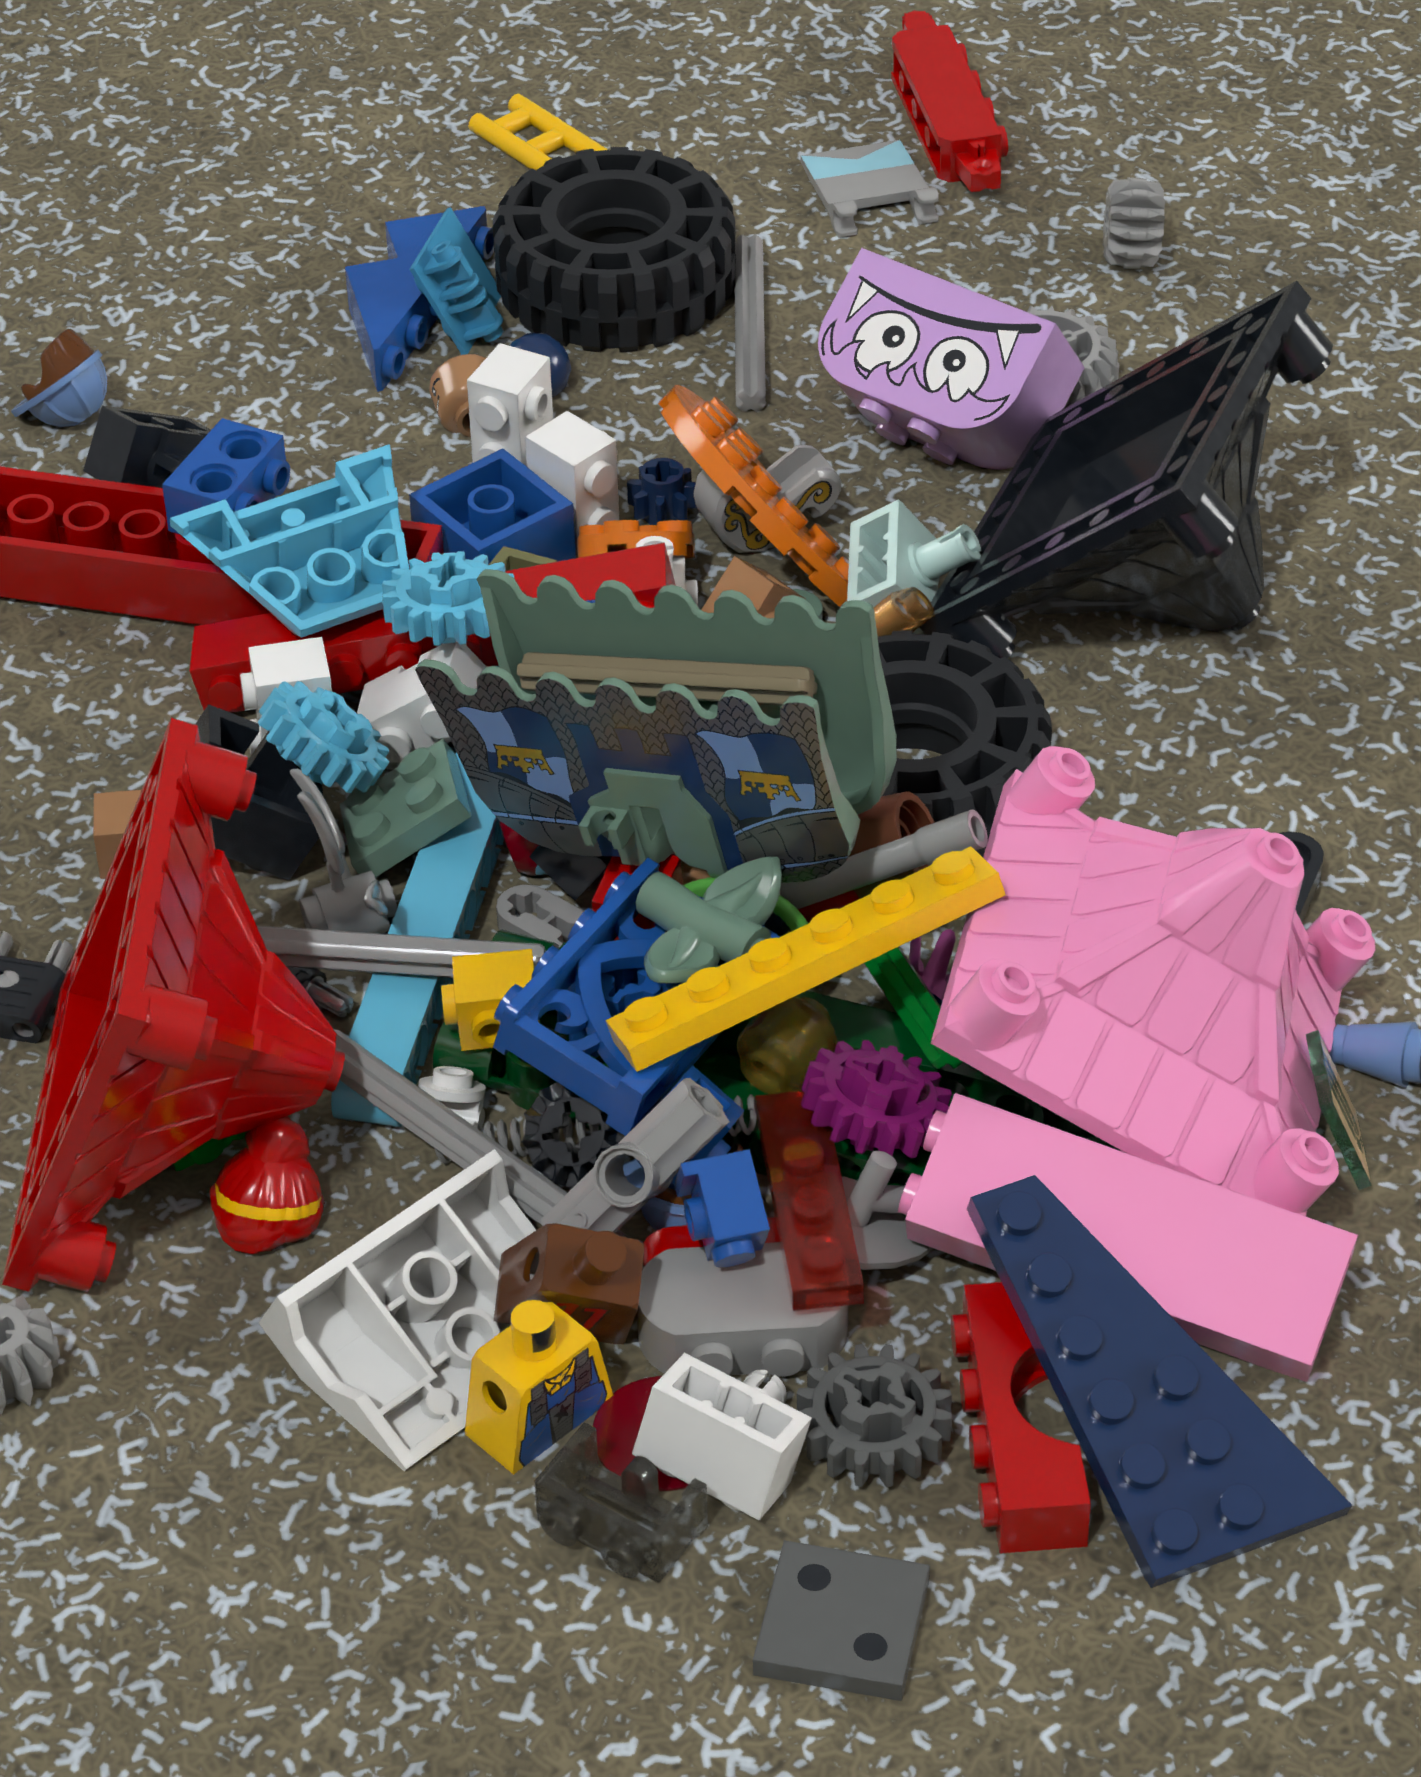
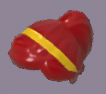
[210,1116,325,1254]

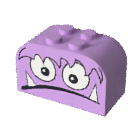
[818,248,1085,470]

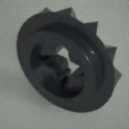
[521,1082,625,1187]

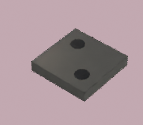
[753,1540,930,1701]

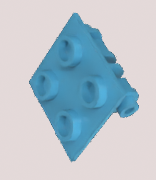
[409,207,504,355]

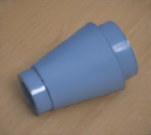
[1330,1022,1421,1088]

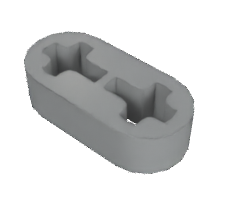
[496,885,584,947]

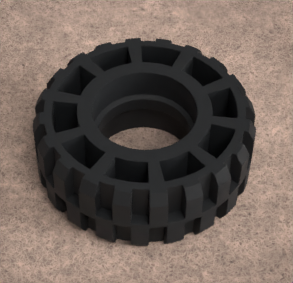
[493,147,736,352]
[878,630,1052,857]

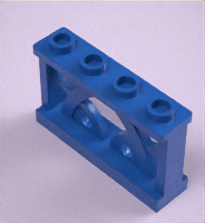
[493,857,780,1136]

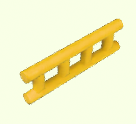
[468,94,608,170]

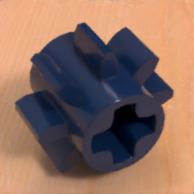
[627,458,697,525]

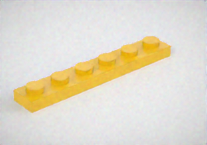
[605,846,1006,1072]

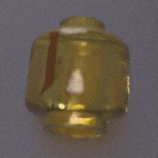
[737,996,838,1095]

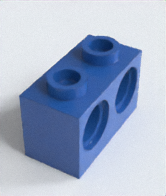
[162,418,290,534]

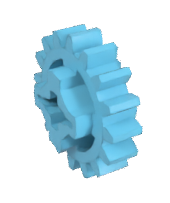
[382,551,514,646]
[258,681,390,793]

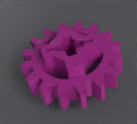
[801,1040,952,1158]

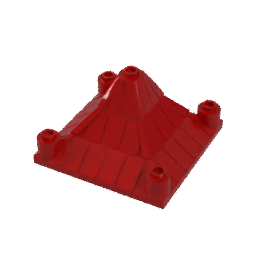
[2,718,345,1293]

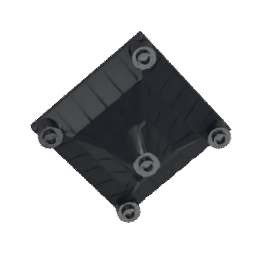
[917,281,1333,658]

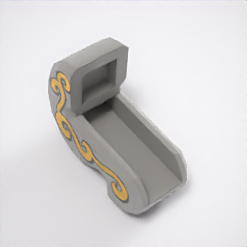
[693,445,841,553]

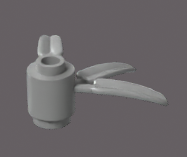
[290,768,397,934]

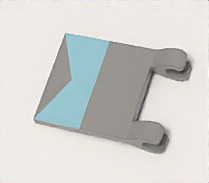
[800,140,939,238]

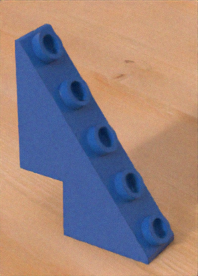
[345,206,494,392]

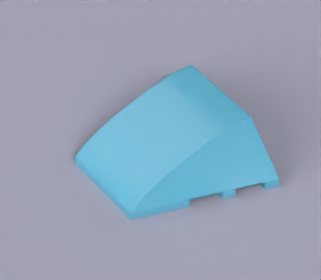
[170,444,409,638]

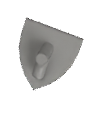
[784,1151,934,1270]

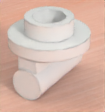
[418,1066,486,1129]

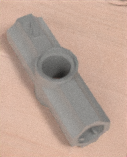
[539,1078,730,1233]

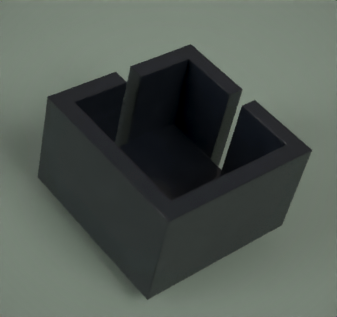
[195,704,323,880]

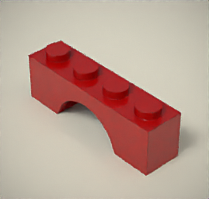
[951,1282,1091,1554]

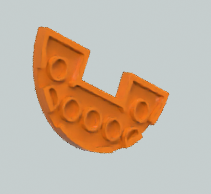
[658,385,849,607]

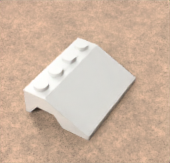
[259,1149,536,1471]

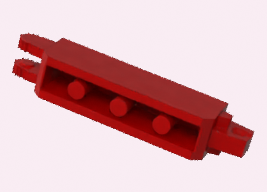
[891,10,1008,192]

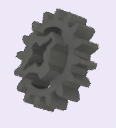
[797,1344,952,1487]

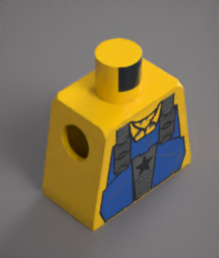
[465,1300,613,1475]

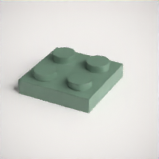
[340,738,471,877]

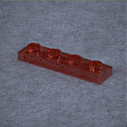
[755,1091,864,1311]

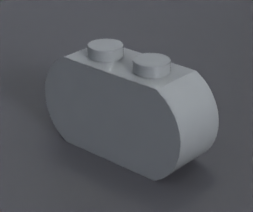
[637,1241,849,1377]

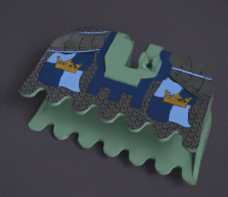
[415,569,897,883]

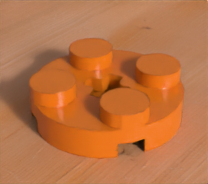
[577,520,695,560]

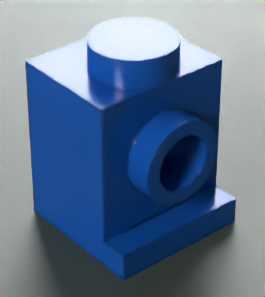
[674,1149,770,1267]

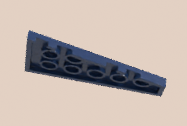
[967,1175,1352,1588]

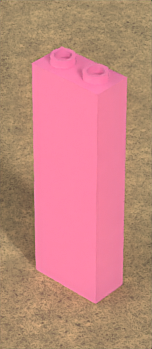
[898,1093,1358,1382]

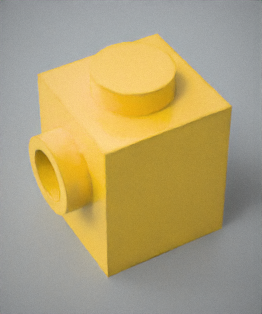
[441,949,540,1051]

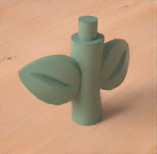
[636,856,782,983]

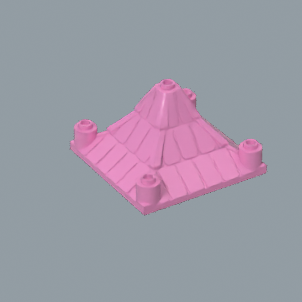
[931,746,1375,1216]

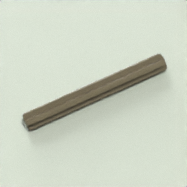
[517,652,817,706]

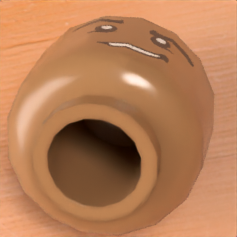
[429,354,486,437]

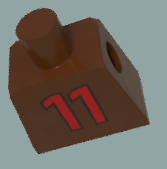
[493,1223,644,1344]

